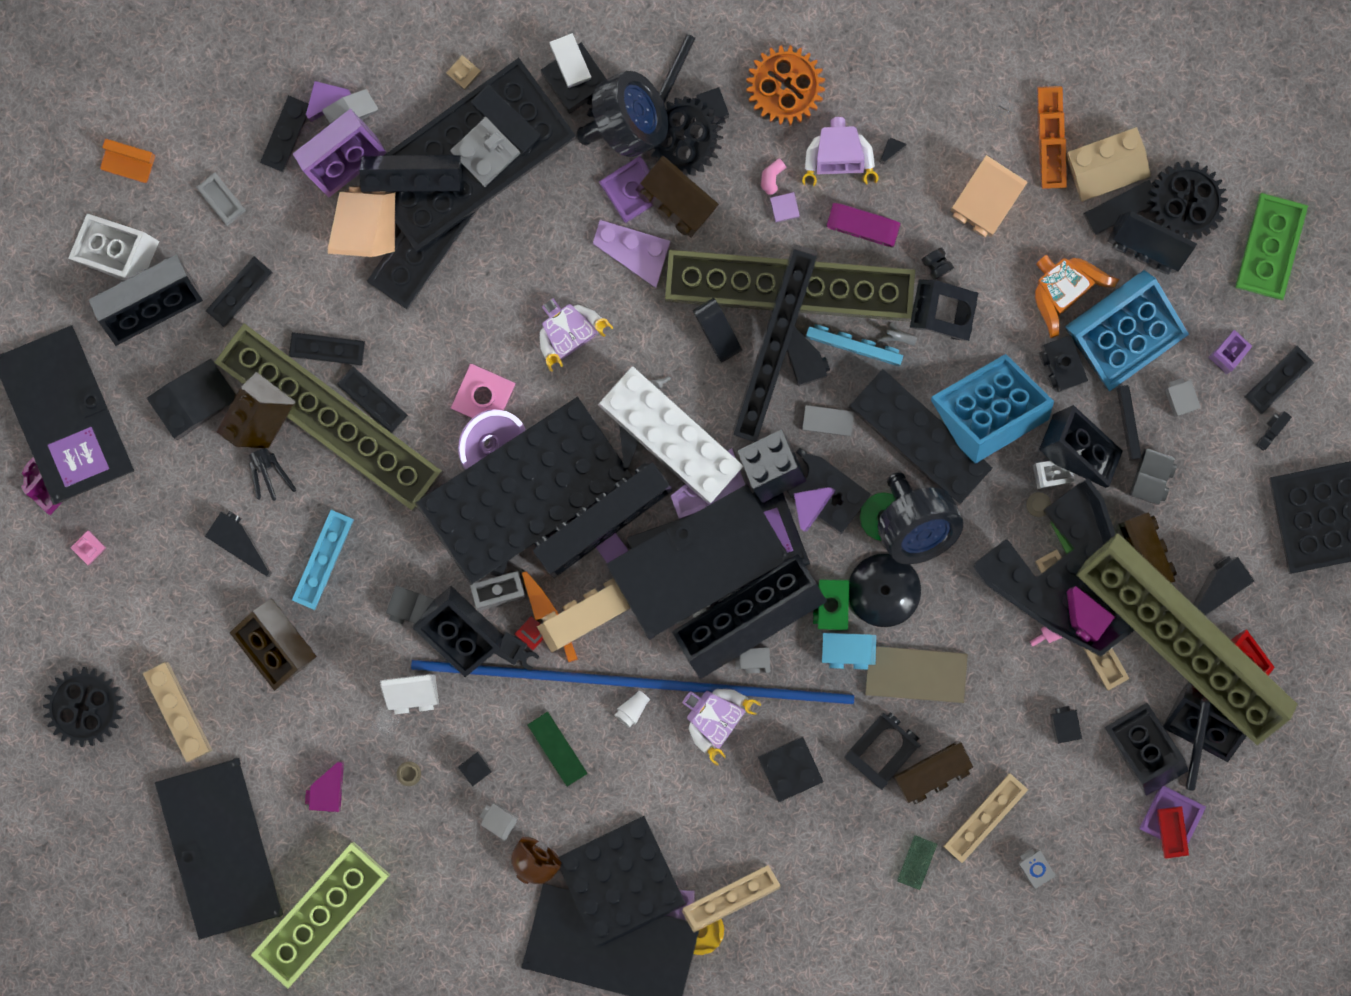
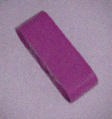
[826,203,901,247]

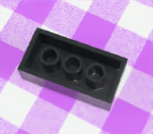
[89,254,203,346]

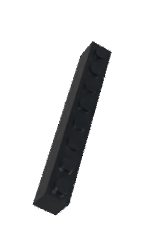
[733,244,818,442]

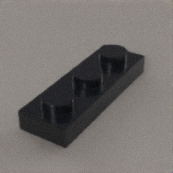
[260,95,309,173]

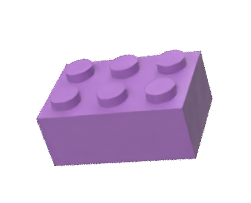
[293,109,387,197]

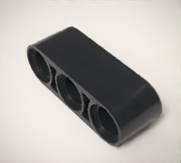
[693,297,743,363]

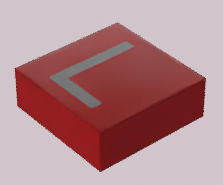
[515,616,543,651]

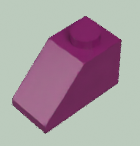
[1067,586,1114,642]
[305,762,344,812]

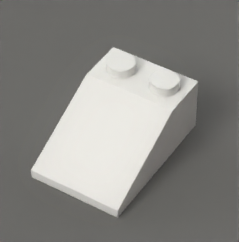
[68,214,159,281]
[381,675,439,714]

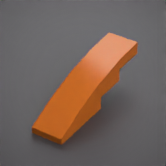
[1037,86,1067,189]
[522,571,578,662]

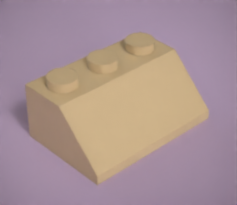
[1066,127,1151,202]

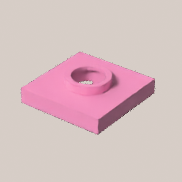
[451,364,516,418]

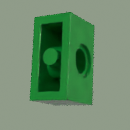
[813,580,849,630]

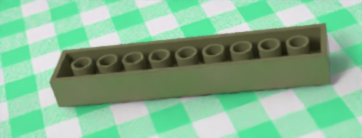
[665,250,915,322]
[214,323,444,511]
[1077,533,1298,745]

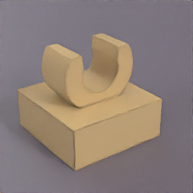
[446,55,481,90]

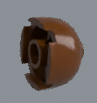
[511,837,561,884]

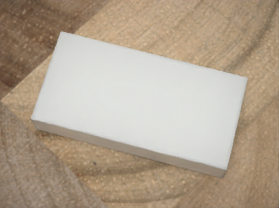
[550,33,591,88]

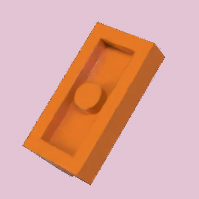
[100,138,155,183]

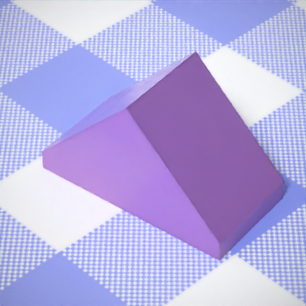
[306,81,351,122]
[1208,330,1252,374]
[794,487,835,531]

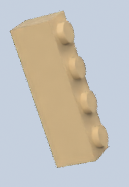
[537,578,630,653]
[142,662,213,762]

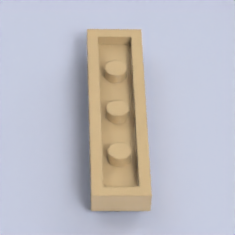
[943,773,1028,863]
[682,865,781,932]

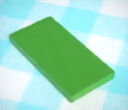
[1235,193,1308,300]

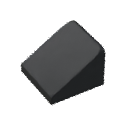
[880,138,907,165]

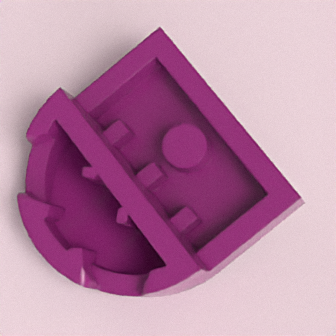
[21,457,62,516]

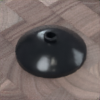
[849,554,921,627]

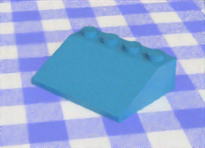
[1065,270,1189,391]
[931,354,1054,464]

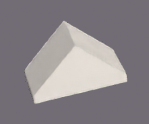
[1032,461,1075,489]

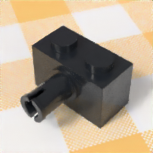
[1039,335,1088,393]

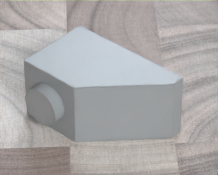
[322,89,379,124]
[480,802,519,841]

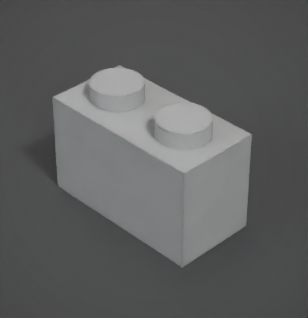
[470,571,525,611]

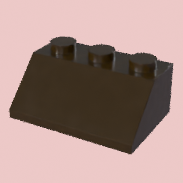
[636,156,719,238]
[217,372,296,449]
[1118,512,1177,583]
[229,598,317,691]
[893,741,973,805]

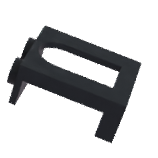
[909,279,979,341]
[844,712,921,790]

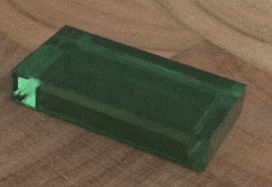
[897,835,938,890]

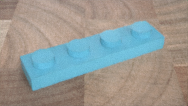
[806,324,904,367]
[292,510,354,610]

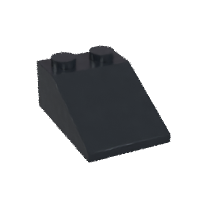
[147,359,236,440]
[1039,405,1123,488]
[1193,556,1255,616]
[1105,703,1188,796]

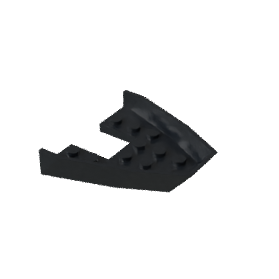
[966,478,1135,657]

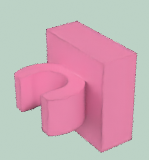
[71,530,106,565]

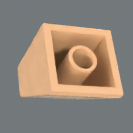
[950,155,1028,238]
[328,186,395,257]

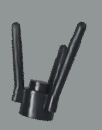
[249,448,296,501]

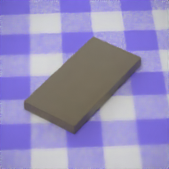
[865,646,968,703]

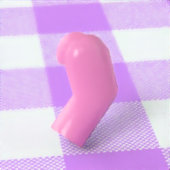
[761,158,787,195]

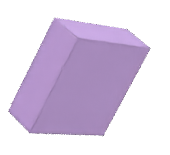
[770,192,800,223]

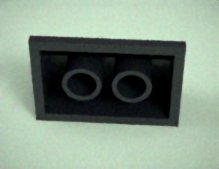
[1107,211,1197,275]
[413,586,503,677]
[1163,681,1247,762]

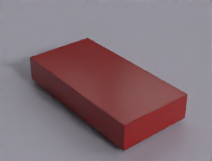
[1157,806,1189,859]

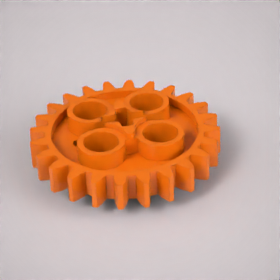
[746,45,825,125]

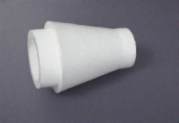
[615,691,650,728]

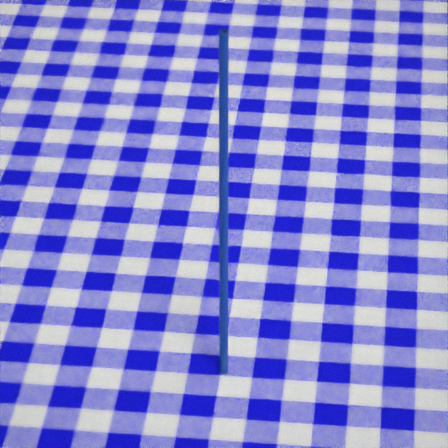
[411,660,854,705]

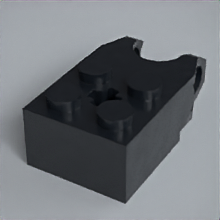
[787,448,871,535]

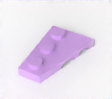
[593,220,670,288]
[671,448,745,519]

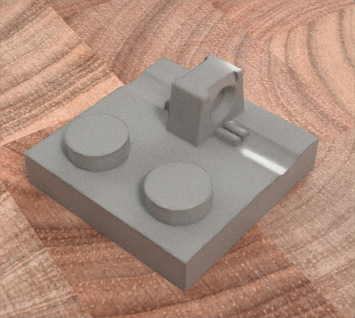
[450,117,520,187]

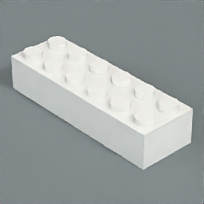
[598,366,743,504]

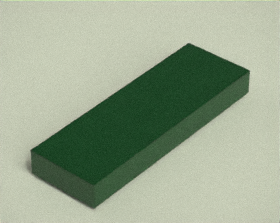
[527,711,588,787]

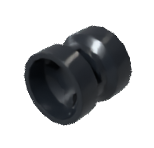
[921,247,954,280]

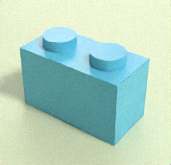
[822,633,876,669]

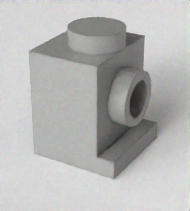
[735,648,770,674]

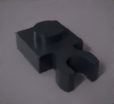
[1256,411,1292,451]
[494,631,540,670]

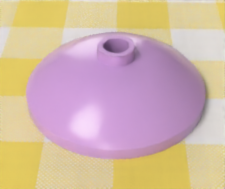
[458,409,526,470]

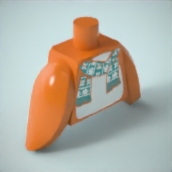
[1035,255,1119,339]

